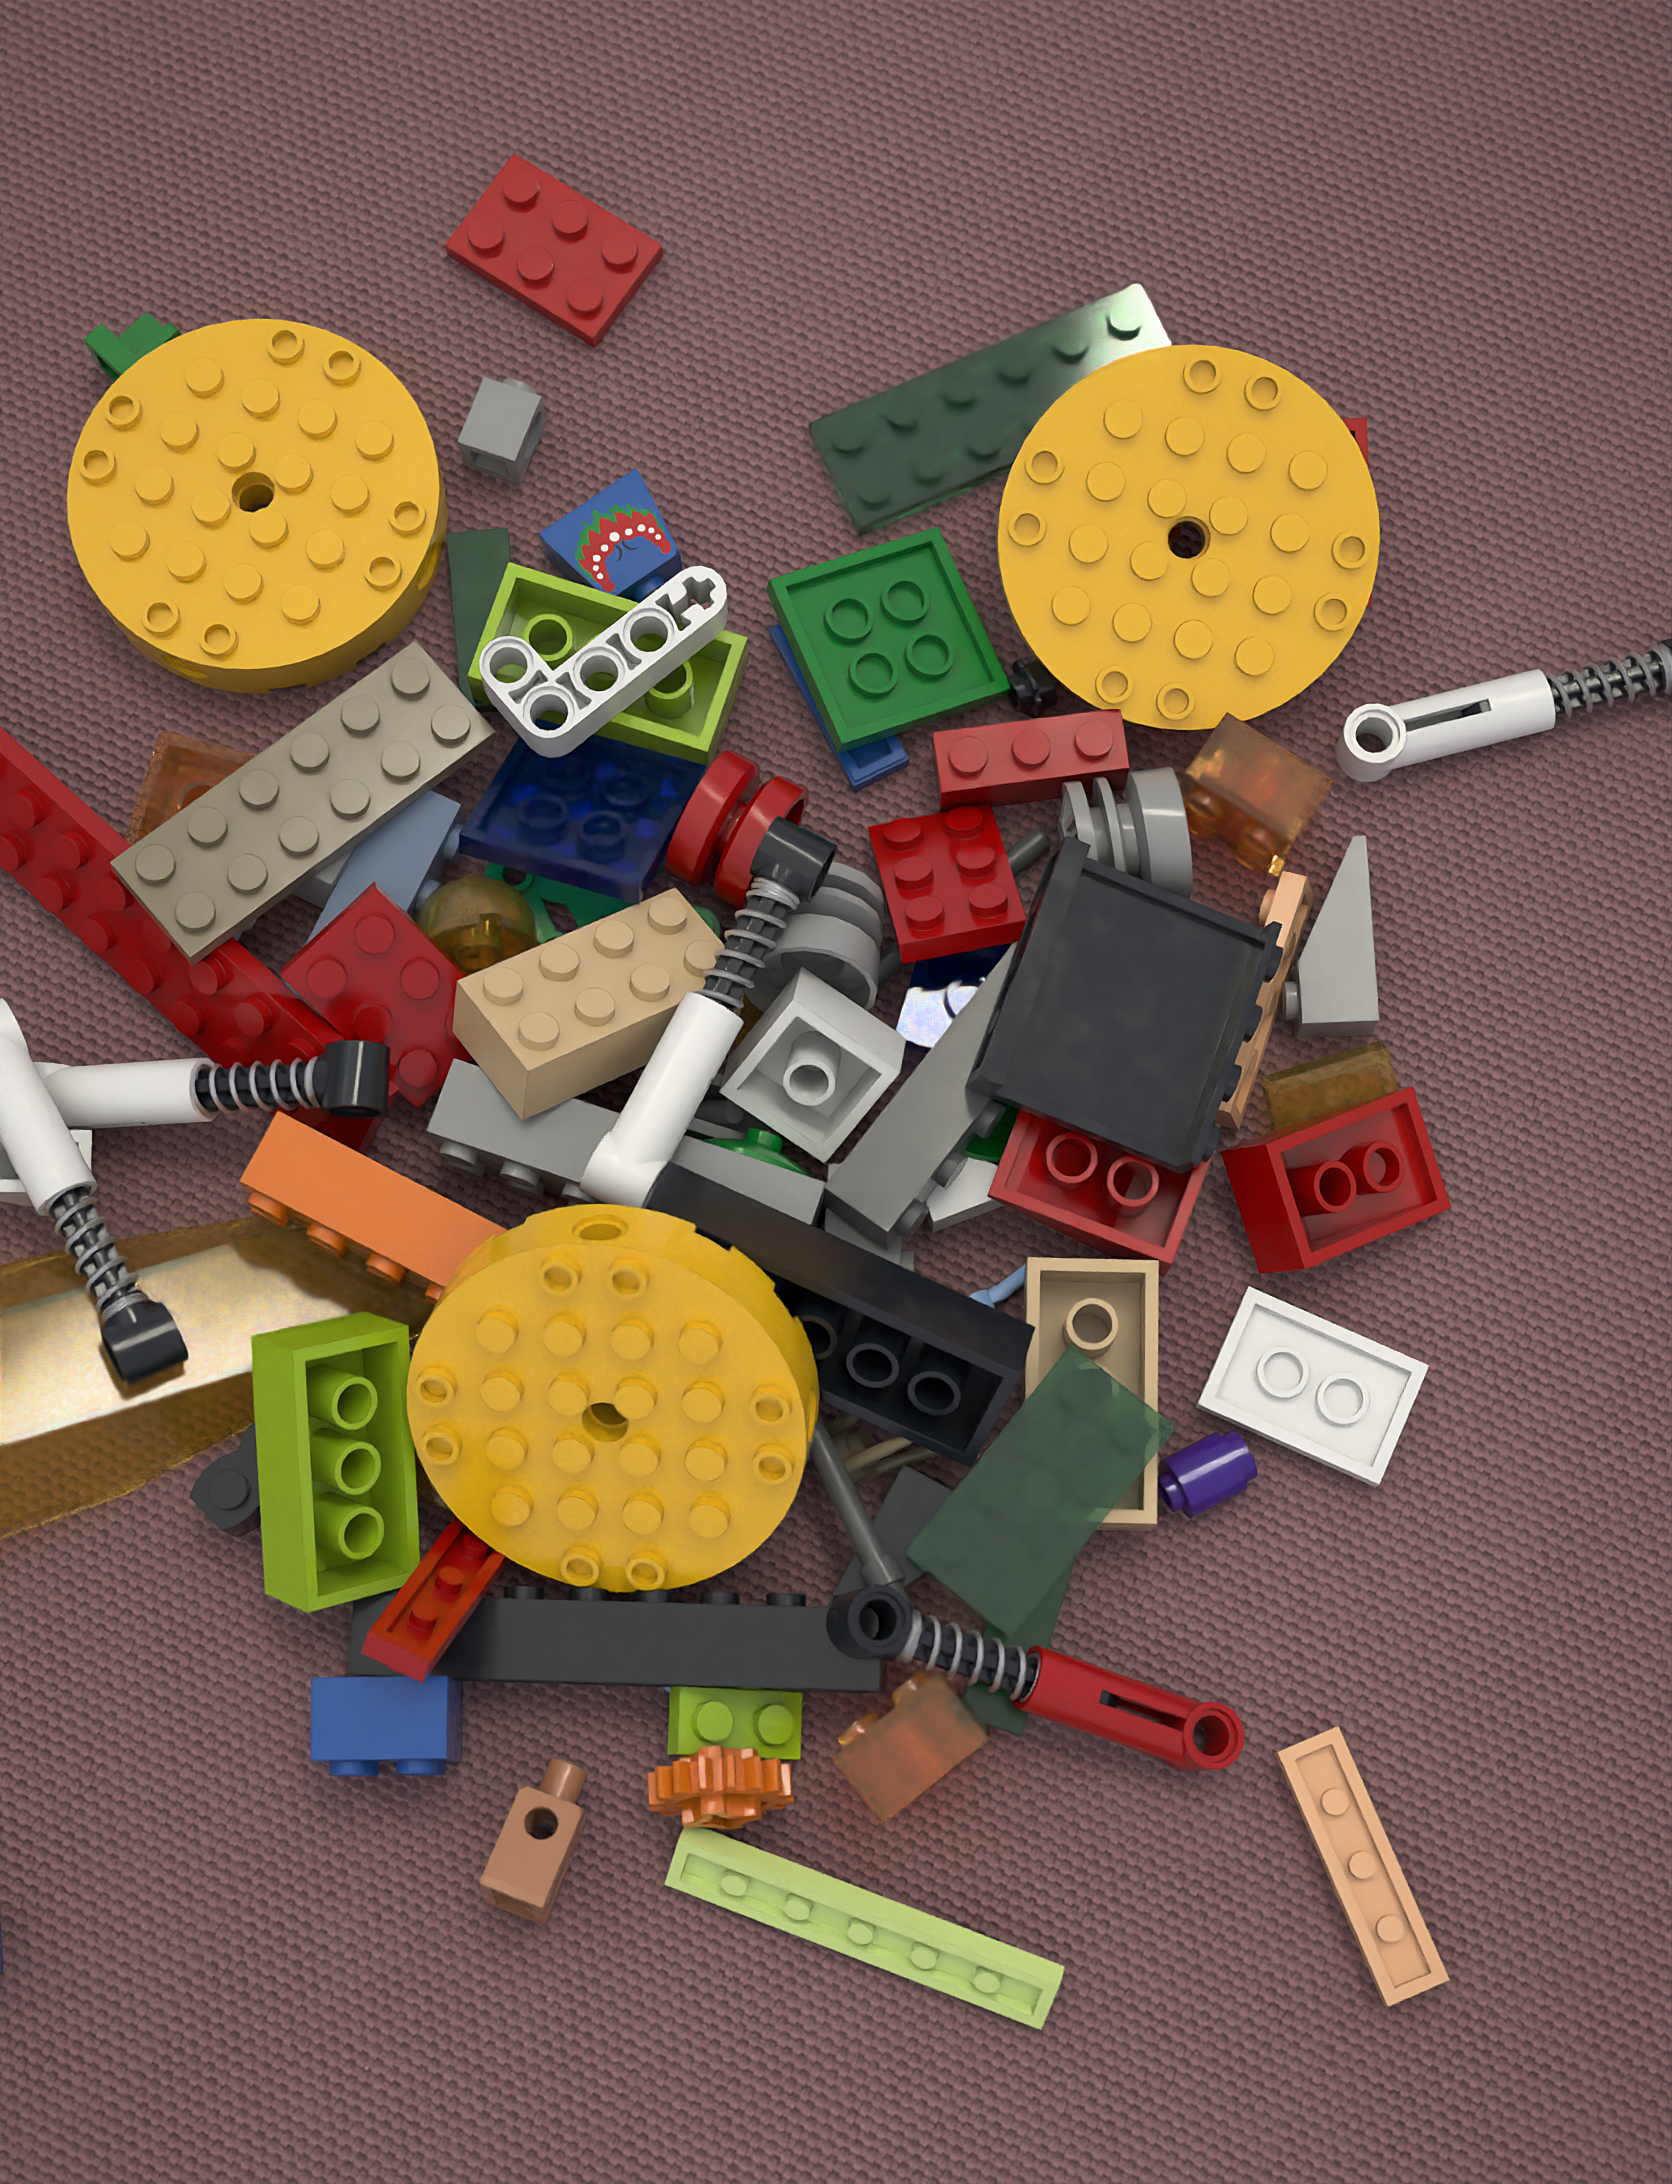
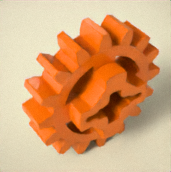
[647,1745,794,1830]

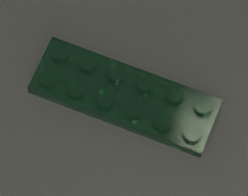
[808,282,1172,537]

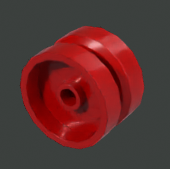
[664,749,809,911]

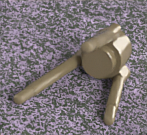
[825,1412,941,1485]

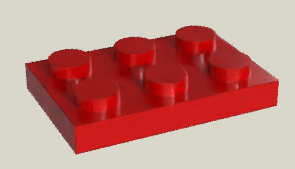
[445,153,663,348]
[868,803,1026,964]
[280,881,473,1109]

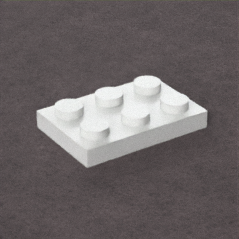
[1196,1286,1429,1487]

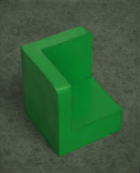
[84,314,181,382]

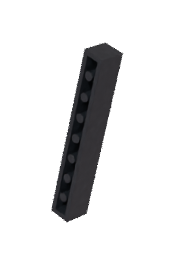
[349,1586,887,1694]

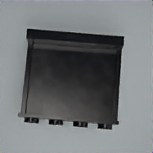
[965,835,1283,1174]

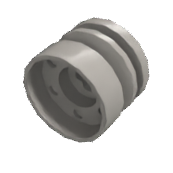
[1058,766,1193,898]
[745,862,886,1013]

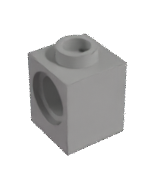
[457,377,547,485]

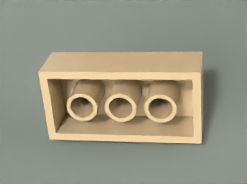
[452,887,744,1121]
[1020,1257,1159,1531]

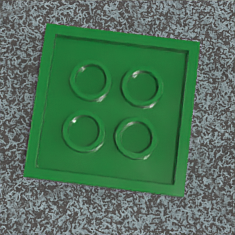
[766,527,1011,754]

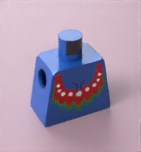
[539,468,683,603]

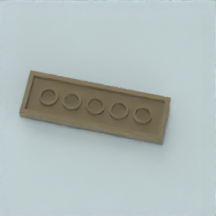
[110,640,496,966]

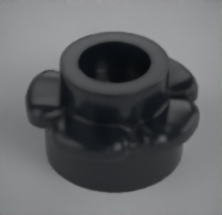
[1006,659,1057,719]

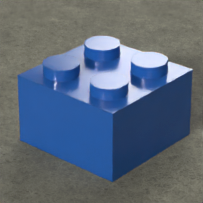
[310,1675,463,1777]

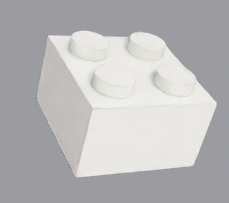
[719,966,906,1164]

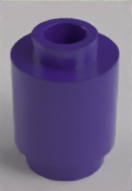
[1157,1430,1258,1518]

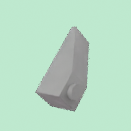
[1281,835,1380,1038]

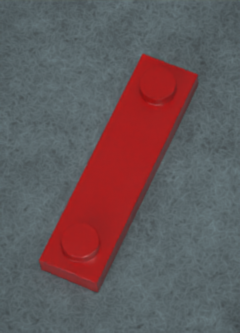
[361,1516,510,1683]

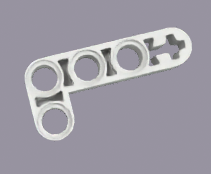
[479,566,728,758]

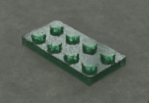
[905,1344,1176,1639]

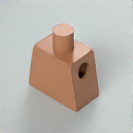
[479,1759,588,1927]

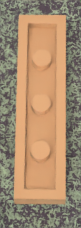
[1214,871,1314,1130]
[1275,1726,1450,2007]

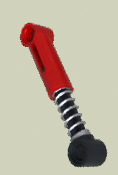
[826,1585,1244,1772]

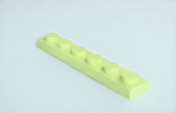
[664,1827,1065,2030]

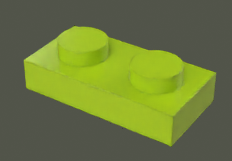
[667,1686,803,1760]

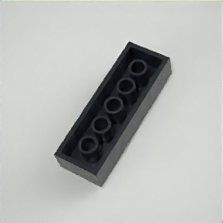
[645,1161,1036,1468]

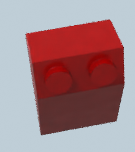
[1221,1086,1451,1274]
[987,1110,1214,1277]

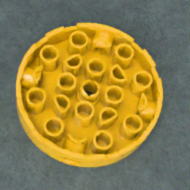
[67,319,448,694]
[996,344,1380,730]
[407,1204,819,1592]

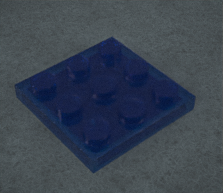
[459,718,707,905]

